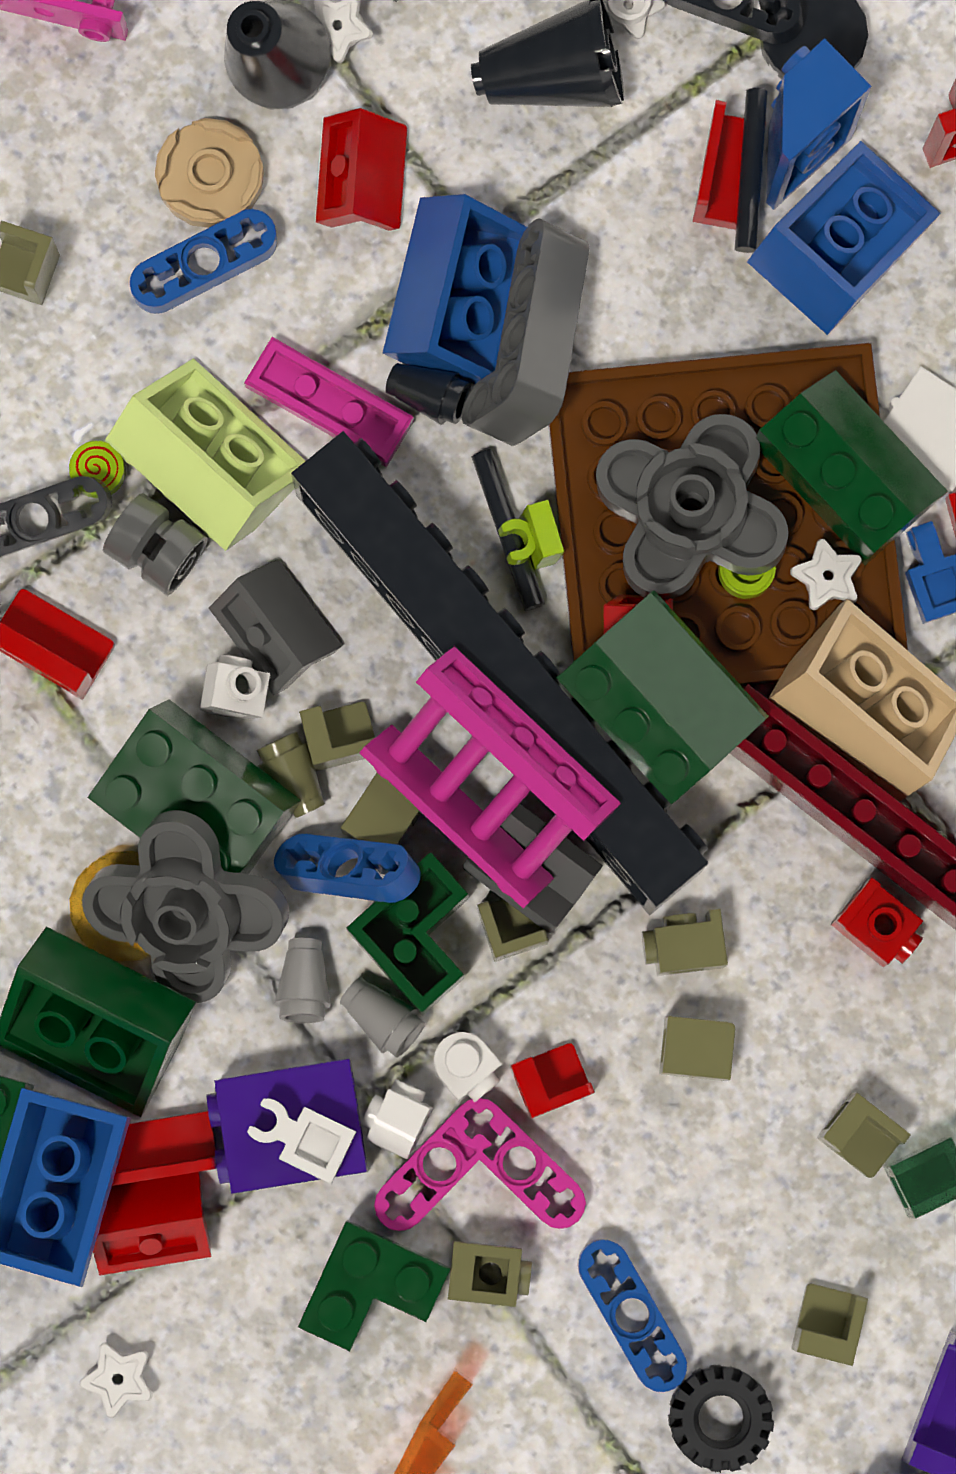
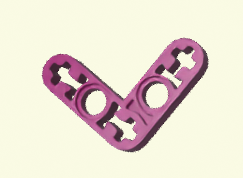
[374,1098,586,1231]

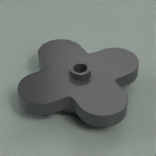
[596,414,788,599]
[82,811,289,1003]

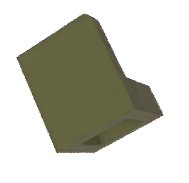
[0,221,60,305]
[299,702,375,772]
[341,773,422,845]
[477,899,549,962]
[659,1016,735,1081]
[817,1092,911,1178]
[791,1283,868,1366]

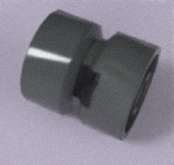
[103,493,208,596]

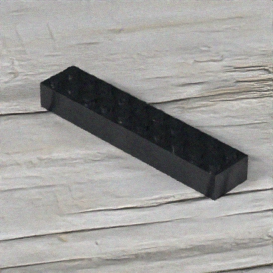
[291,431,708,916]

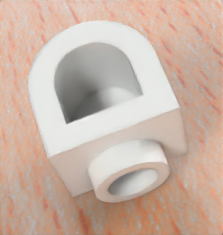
[200,655,270,719]
[434,1032,502,1102]
[361,1079,433,1160]

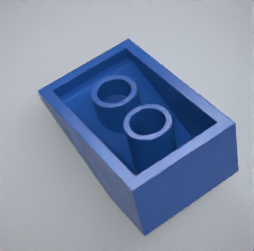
[747,141,941,335]

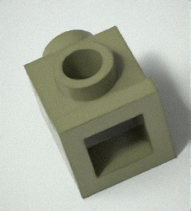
[642,909,728,976]
[448,1241,532,1307]

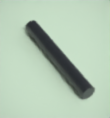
[734,88,768,253]
[471,449,545,611]

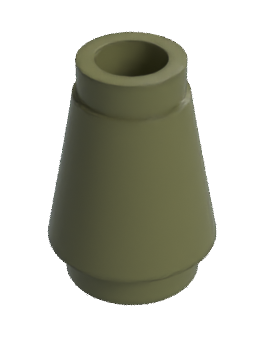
[256,731,325,818]

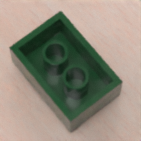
[87,699,302,874]

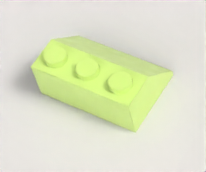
[105,358,305,551]

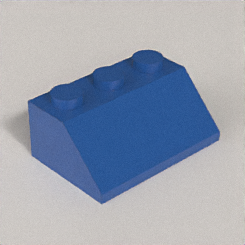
[766,38,872,210]
[382,194,527,384]
[0,1088,131,1287]

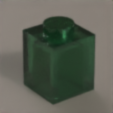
[883,1137,956,1219]

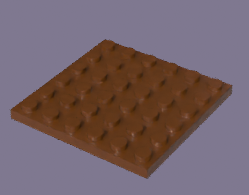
[548,343,908,686]

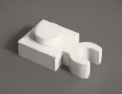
[247,1099,356,1184]

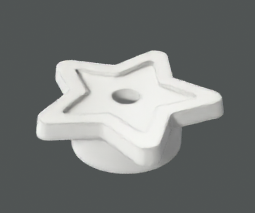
[314,0,373,63]
[605,0,665,39]
[790,539,862,610]
[80,1343,153,1418]

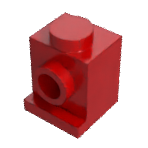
[831,877,923,967]

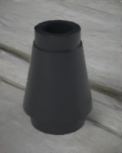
[385,363,471,425]

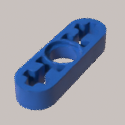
[130,209,277,314]
[274,834,421,903]
[577,1239,687,1392]

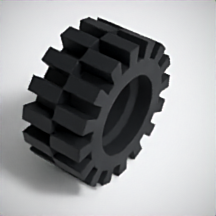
[668,1365,774,1473]

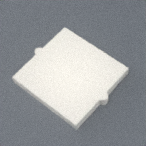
[884,366,956,494]

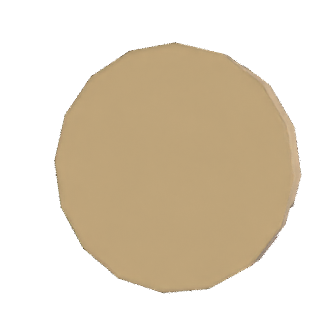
[155,118,264,228]

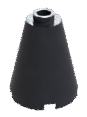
[224,0,332,110]
[471,0,624,107]

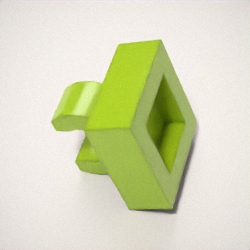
[498,500,564,570]

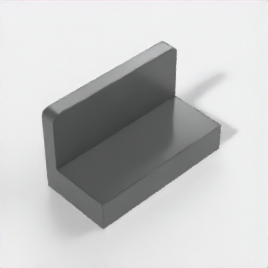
[209,560,341,696]
[463,804,603,933]

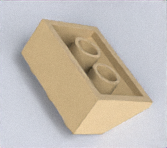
[768,599,956,801]

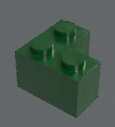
[346,852,469,1016]
[298,1220,450,1352]

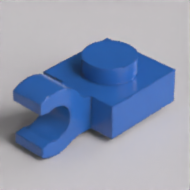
[905,521,956,624]

